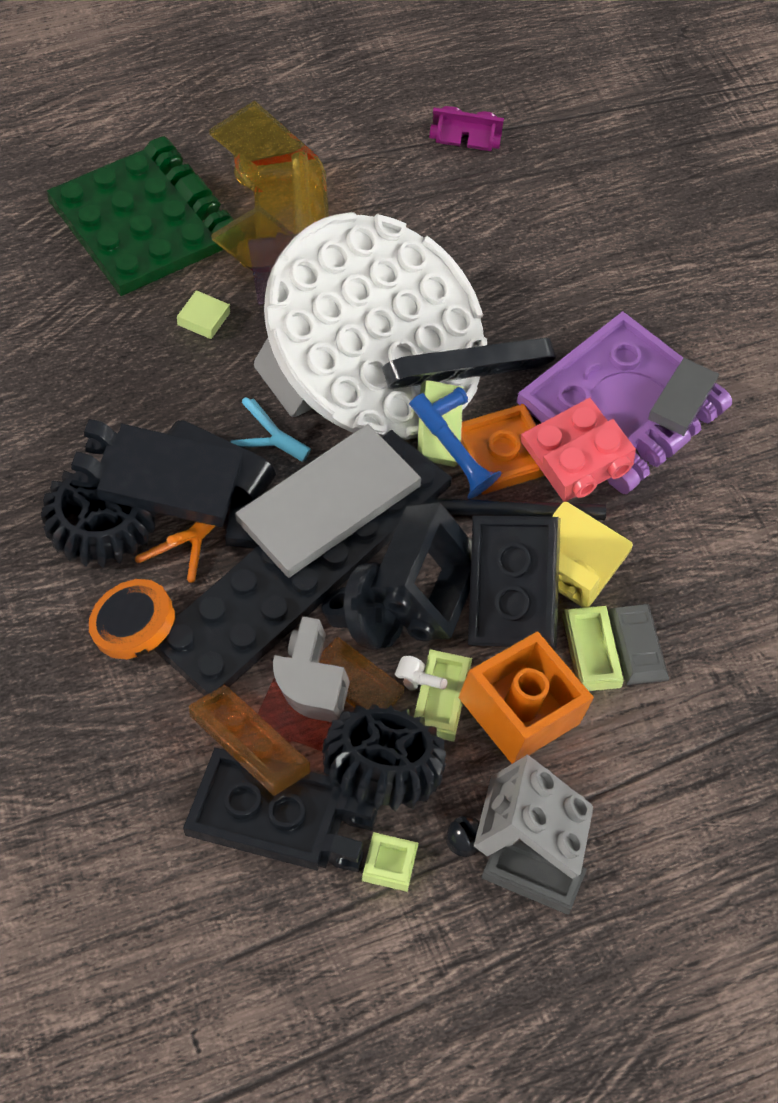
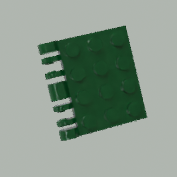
[47,136,244,296]

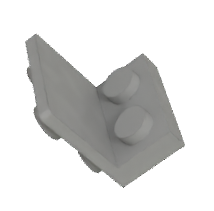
[474,754,593,879]

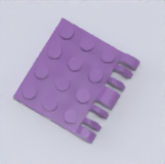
[516,311,732,494]

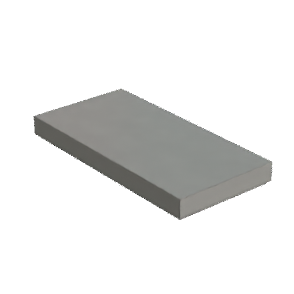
[235,424,421,578]

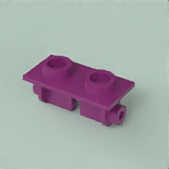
[429,106,504,152]

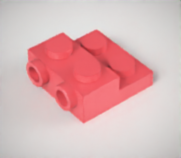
[521,398,636,502]

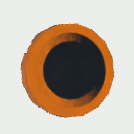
[89,579,175,660]

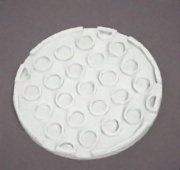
[264,212,487,440]

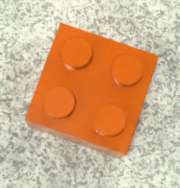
[458,631,594,764]

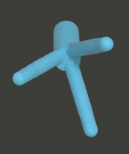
[230,397,311,462]

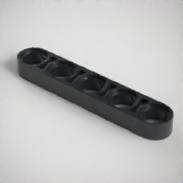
[382,338,556,389]

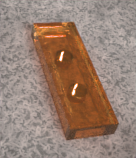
[189,685,310,796]

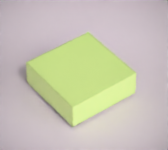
[177,290,230,339]
[362,832,419,892]

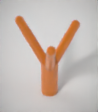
[135,522,216,583]

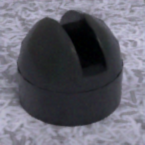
[446,815,479,857]

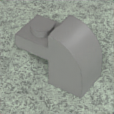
[273,616,350,722]

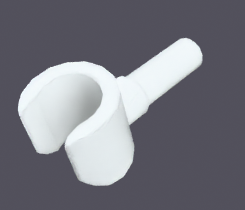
[395,656,448,690]

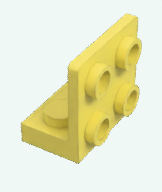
[552,502,633,608]

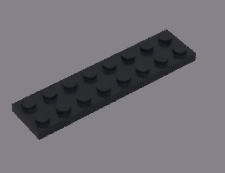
[153,430,452,703]

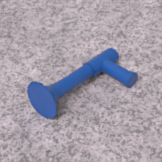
[409,387,502,499]

